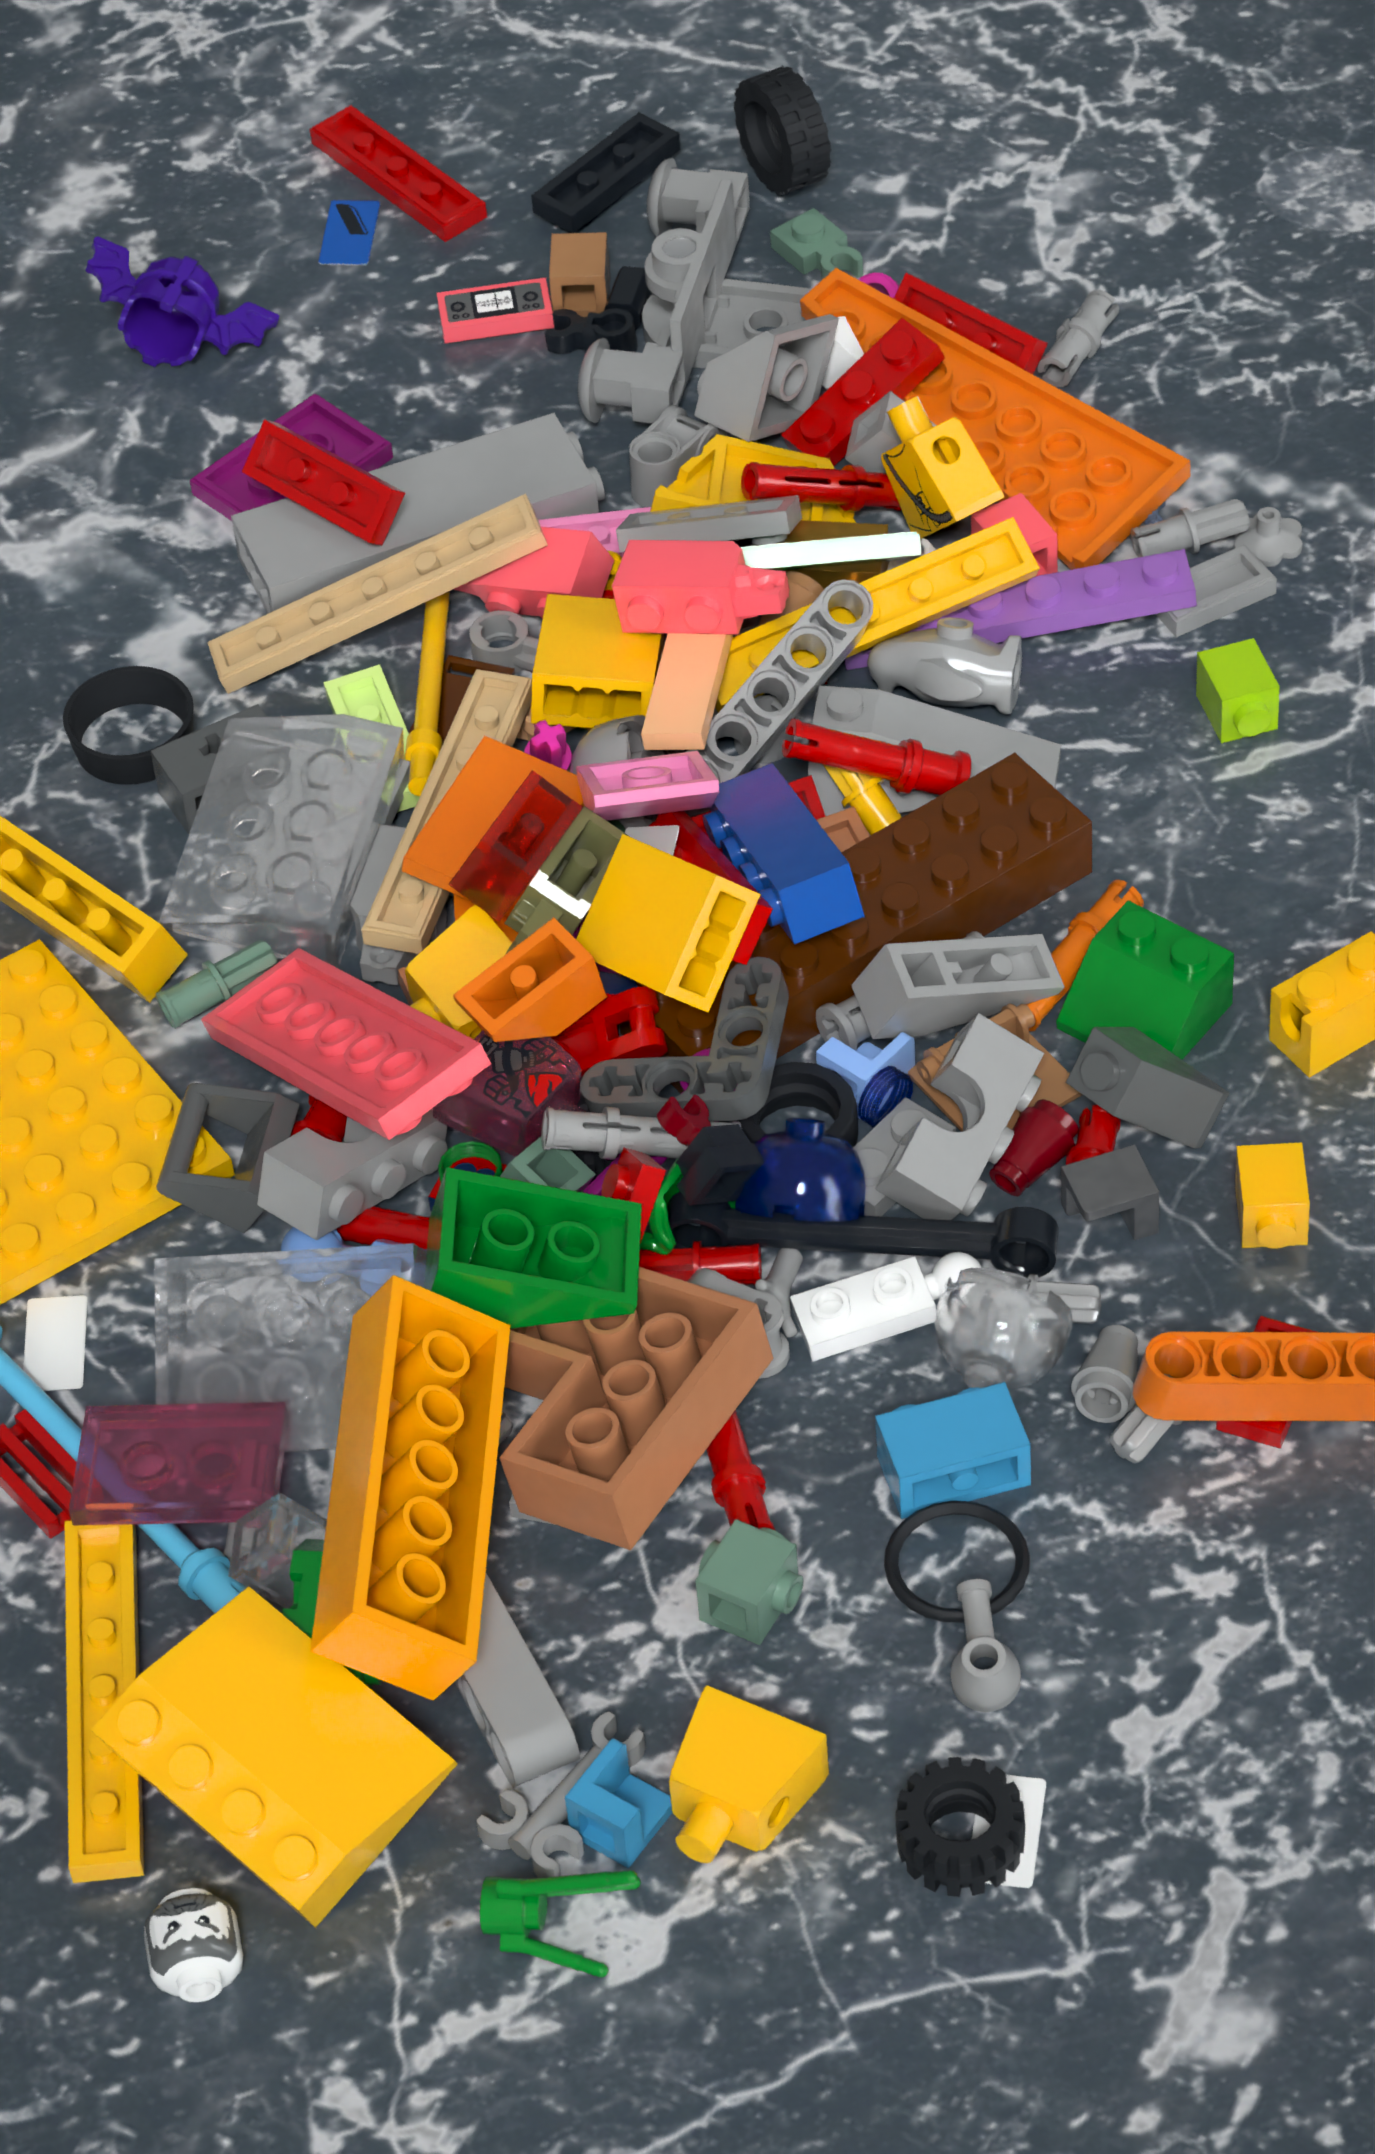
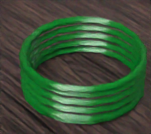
[438,1141,503,1182]

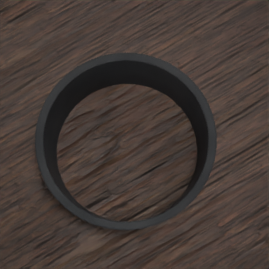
[63,666,194,784]

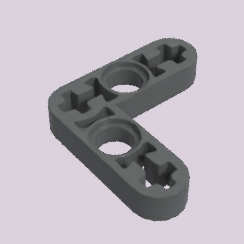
[580,957,789,1121]

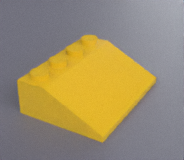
[91,1586,457,1928]

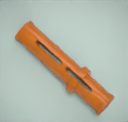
[1025,879,1144,1032]

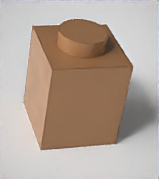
[549,232,611,317]

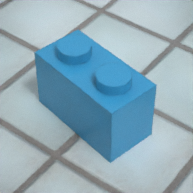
[875,1382,1031,1519]

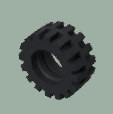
[896,1757,1025,1897]

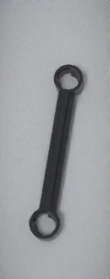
[667,1192,1059,1279]

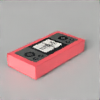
[436,277,554,343]

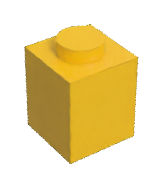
[1235,1142,1310,1249]

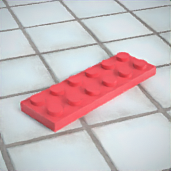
[201,948,491,1140]

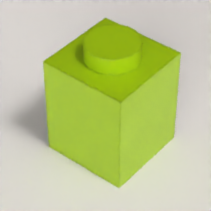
[1196,638,1280,743]

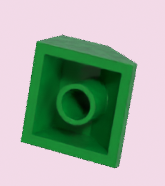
[1056,900,1234,1060]

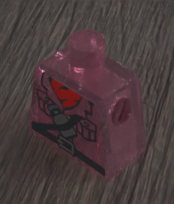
[433,1030,586,1157]

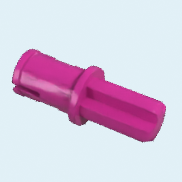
[524,720,572,771]

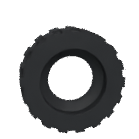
[734,66,831,195]

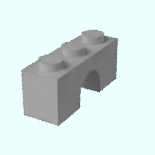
[875,1013,1044,1220]
[257,1106,449,1240]

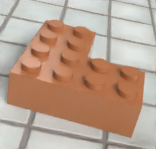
[499,1267,774,1550]

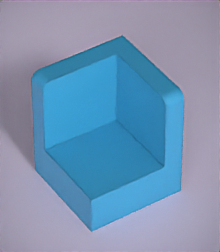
[565,1738,672,1868]

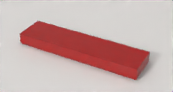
[310,105,487,242]

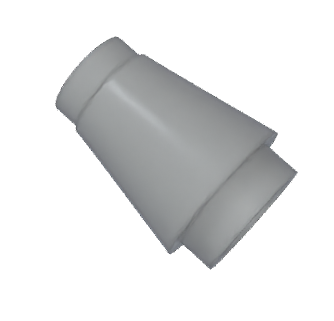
[1071,1325,1138,1423]

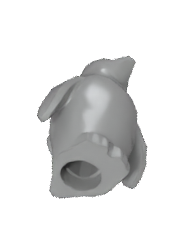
[867,617,1022,714]

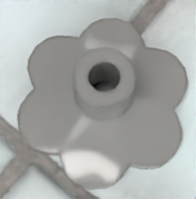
[1234,507,1303,567]

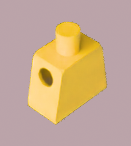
[405,903,512,1043]
[669,1685,829,1863]

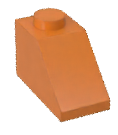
[453,917,607,1042]

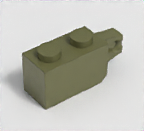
[505,806,630,954]

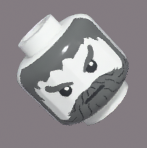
[144,1888,243,2002]

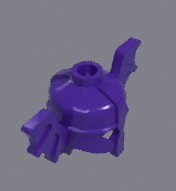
[85,236,280,367]

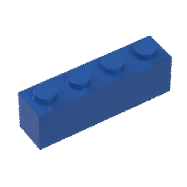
[702,763,865,944]

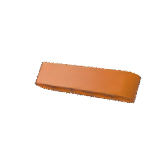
[1133,1332,1375,1421]

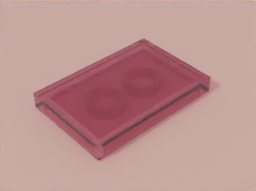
[69,1402,289,1525]

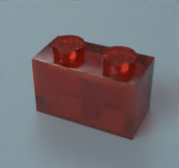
[448,770,583,922]

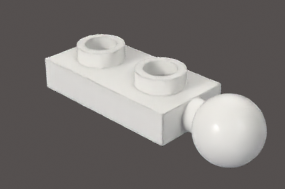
[790,1252,984,1362]

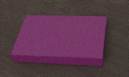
[190,393,393,521]

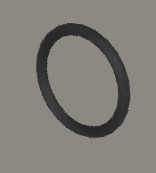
[884,1501,1030,1623]

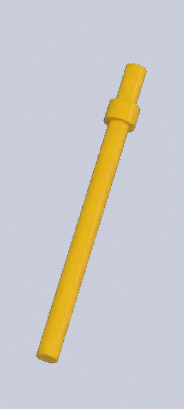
[405,591,450,796]

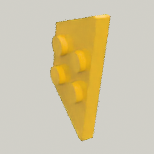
[650,434,856,523]

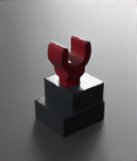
[657,1094,766,1206]

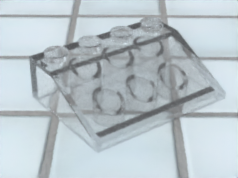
[159,714,405,969]
[154,1243,427,1459]

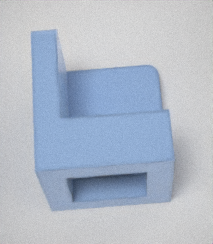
[816,1032,915,1123]

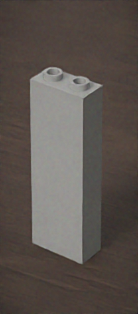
[231,413,605,614]

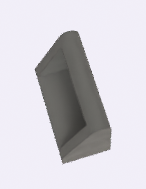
[156,1083,300,1233]

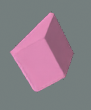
[576,751,719,821]

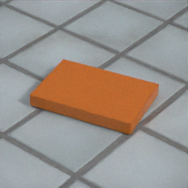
[402,736,584,917]

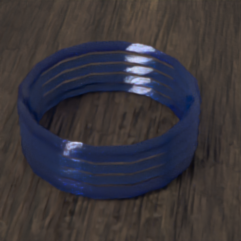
[858,1066,913,1127]

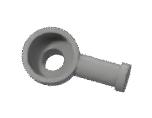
[950,1579,1021,1712]

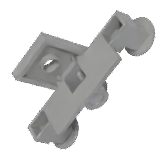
[578,158,812,424]

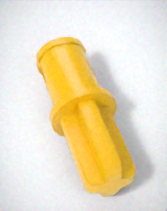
[822,764,902,835]

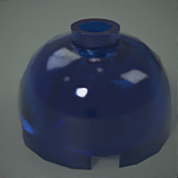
[735,1118,866,1221]

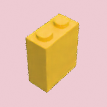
[531,594,665,728]
[576,834,761,1013]

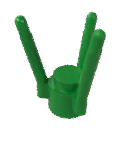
[480,1870,641,1978]

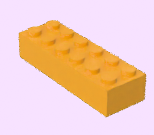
[310,1275,511,1701]

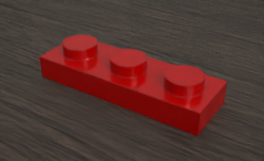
[894,273,1048,374]
[781,318,945,466]
[242,419,405,546]

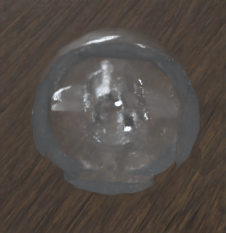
[935,1268,1073,1390]

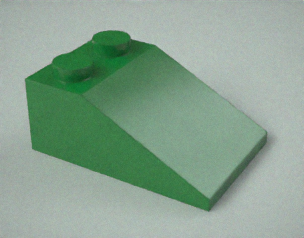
[424,1167,642,1329]

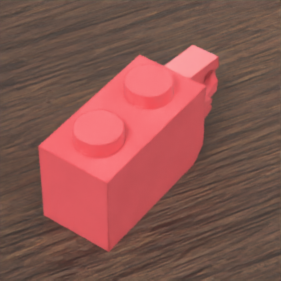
[453,527,614,619]
[612,540,790,635]

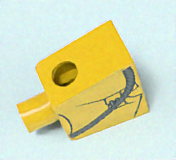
[881,396,1004,538]

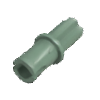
[155,940,278,1029]

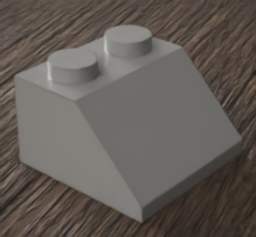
[694,314,839,442]

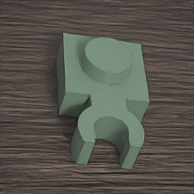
[770,208,863,280]

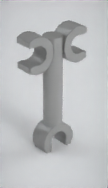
[476,1711,646,1878]

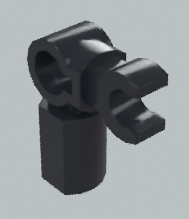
[545,266,652,354]

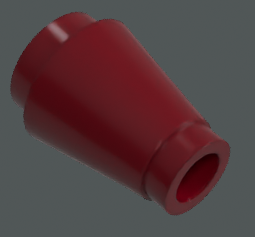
[989,1099,1079,1197]

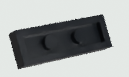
[531,112,681,233]

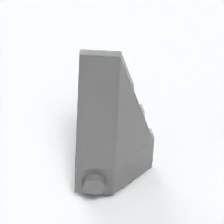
[808,685,1061,816]

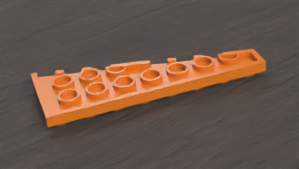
[800,268,1191,570]

